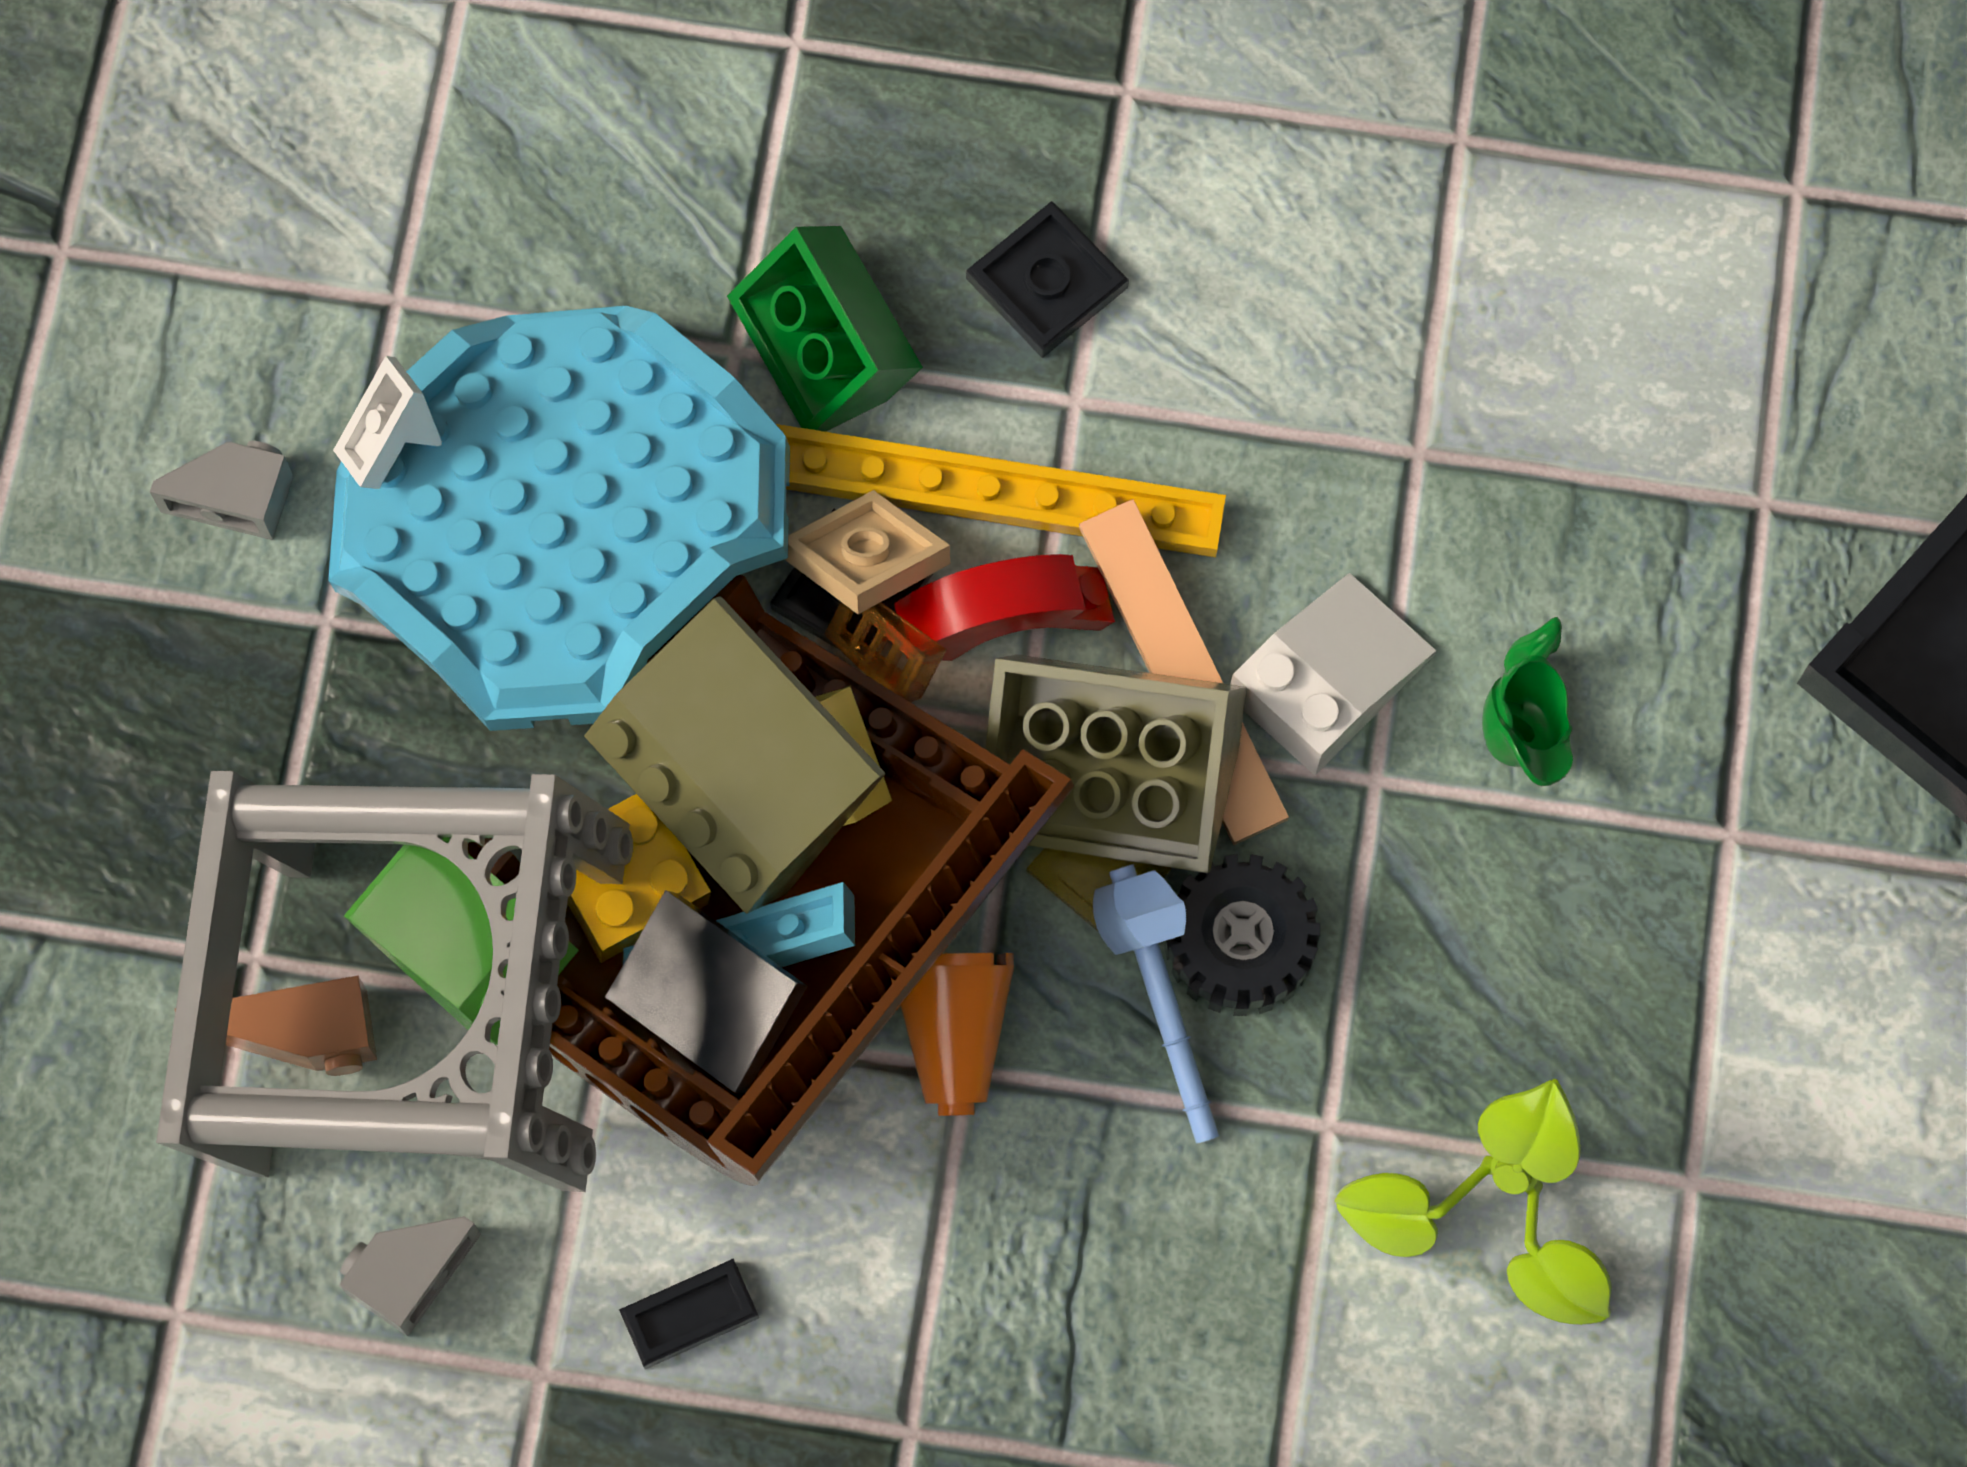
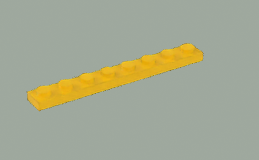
[776,424,1226,558]

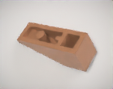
[174,975,377,1076]

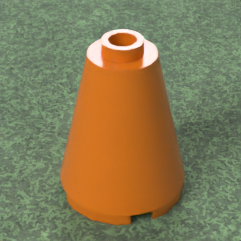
[901,953,1014,1116]

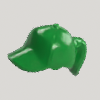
[1482,617,1573,786]

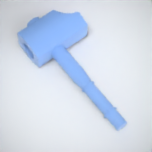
[1093,864,1219,1144]

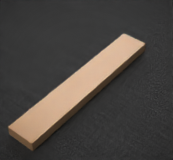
[1079,499,1289,845]

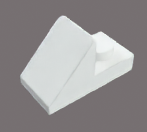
[333,356,442,489]

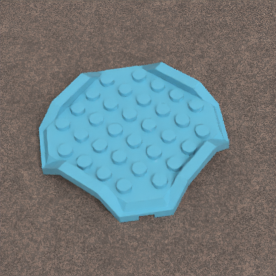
[328,306,790,731]

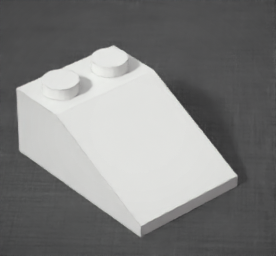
[1231,573,1437,776]

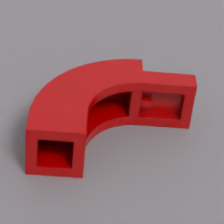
[894,554,1115,661]

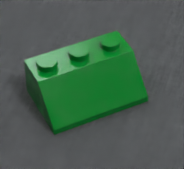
[727,226,923,432]

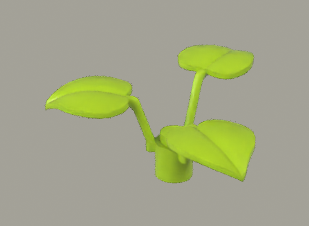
[1334,1079,1612,1325]

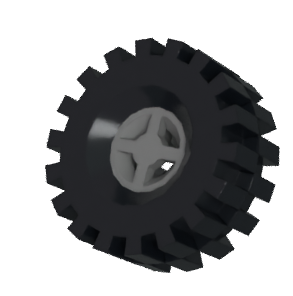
[1165,854,1320,1016]

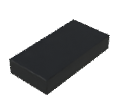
[619,1258,759,1370]

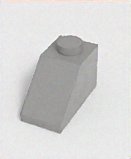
[150,441,294,540]
[339,1216,481,1337]

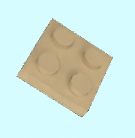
[785,490,950,614]

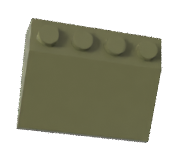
[584,596,886,914]
[985,655,1246,873]

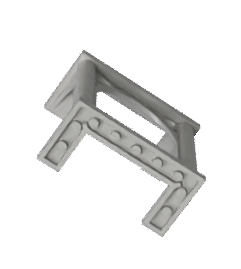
[156,771,633,1192]

